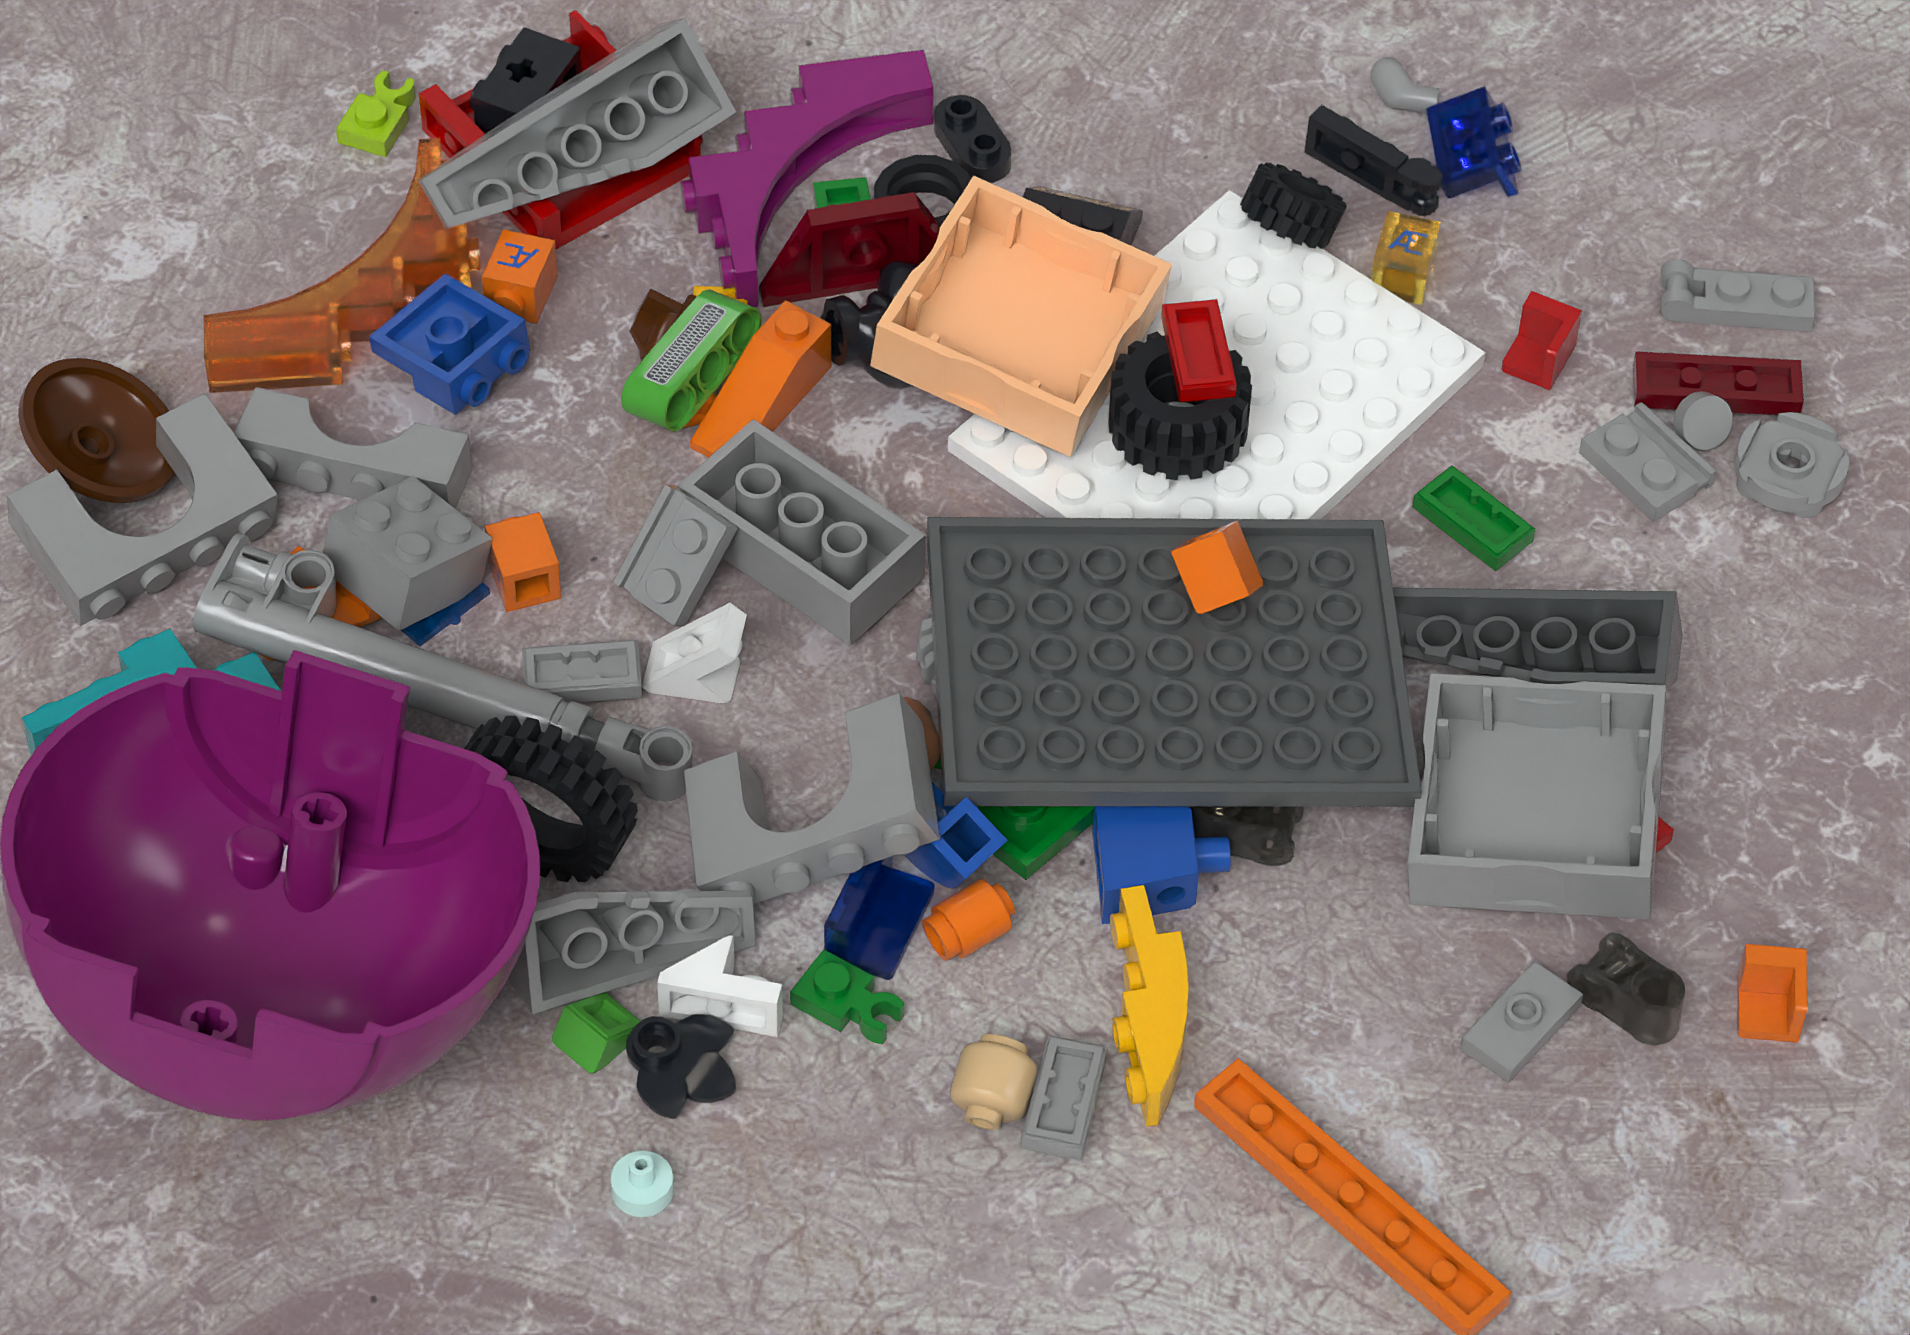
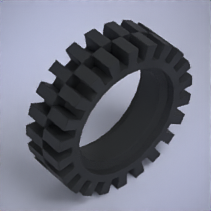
[464,716,638,883]

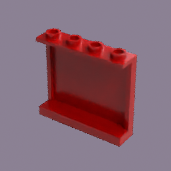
[418,10,703,250]

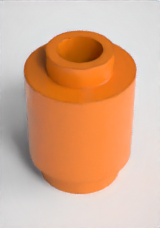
[922,878,1015,961]

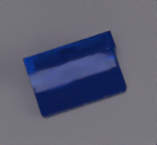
[824,856,935,980]

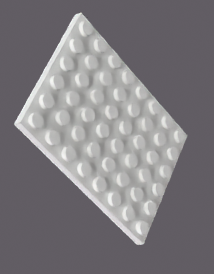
[948,190,1486,520]

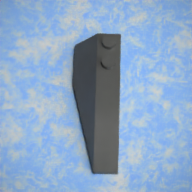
[1393,587,1683,690]

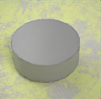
[1674,391,1733,450]

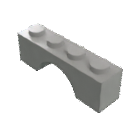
[234,387,472,509]

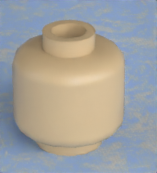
[950,1034,1038,1130]

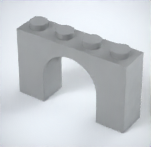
[7,393,278,626]
[684,693,940,905]

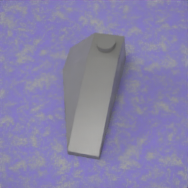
[508,891,756,1015]

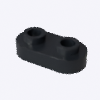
[934,95,1011,183]

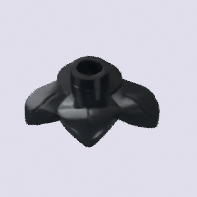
[626,1014,736,1119]

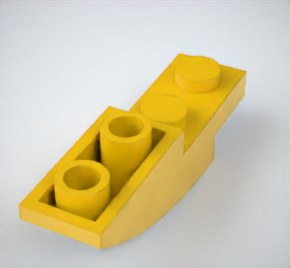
[1110,885,1189,1127]

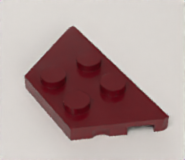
[759,192,941,307]

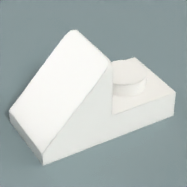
[642,603,747,703]
[657,935,783,1037]

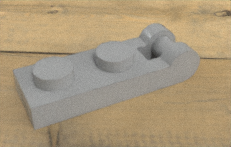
[1661,259,1815,332]

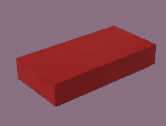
[1161,299,1237,403]

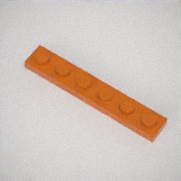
[1194,1058,1512,1335]

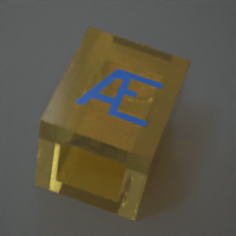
[1371,211,1441,305]

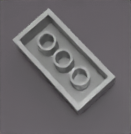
[677,419,926,646]

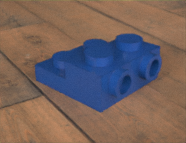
[369,274,531,415]

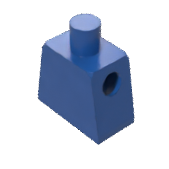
[1092,806,1231,924]

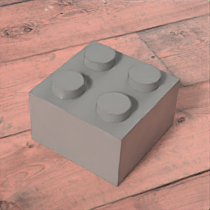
[323,476,493,631]

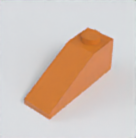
[690,300,831,458]

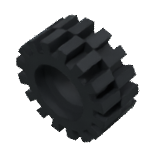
[1240,162,1346,249]

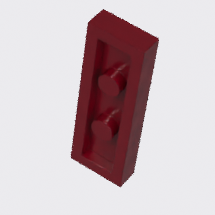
[1633,351,1804,415]

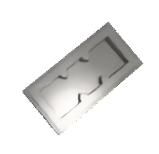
[522,640,642,703]
[1460,961,1583,1083]
[1021,1035,1108,1161]

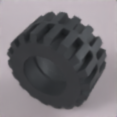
[1108,331,1252,480]

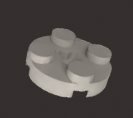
[1734,412,1850,518]

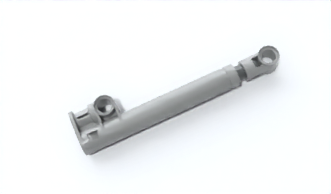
[193,533,692,802]

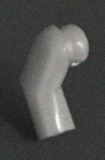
[1371,57,1439,114]

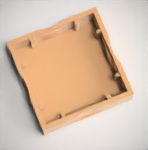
[870,176,1172,457]

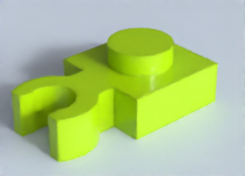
[336,70,416,157]

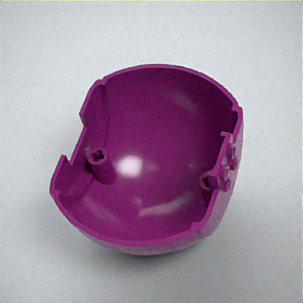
[0,650,540,1121]

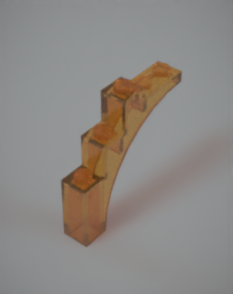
[204,138,481,393]

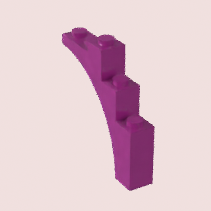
[680,50,933,307]

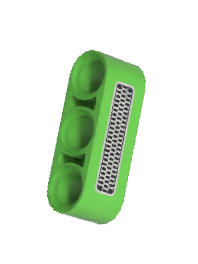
[621,289,762,432]

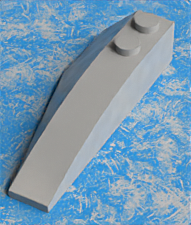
[418,18,737,228]

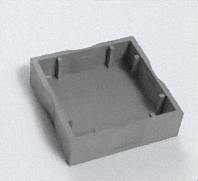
[1407,673,1666,919]

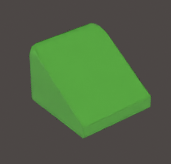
[552,992,640,1074]

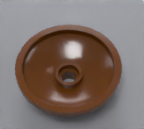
[18,358,175,503]

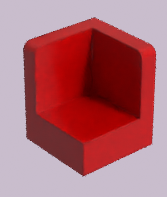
[1501,291,1582,390]

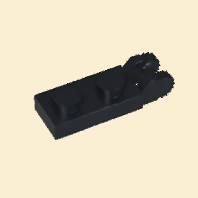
[1304,104,1443,217]

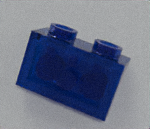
[1426,86,1522,199]

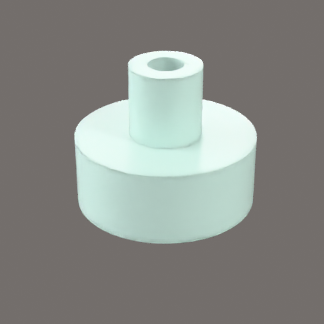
[611,1151,674,1217]

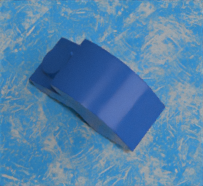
[905,782,1007,889]

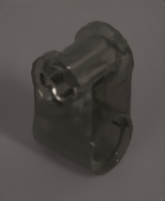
[1189,806,1304,867]
[1567,933,1685,1045]

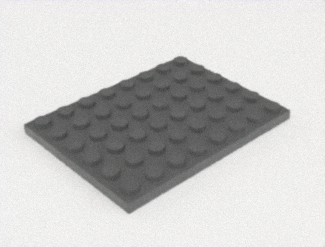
[926,517,1422,807]

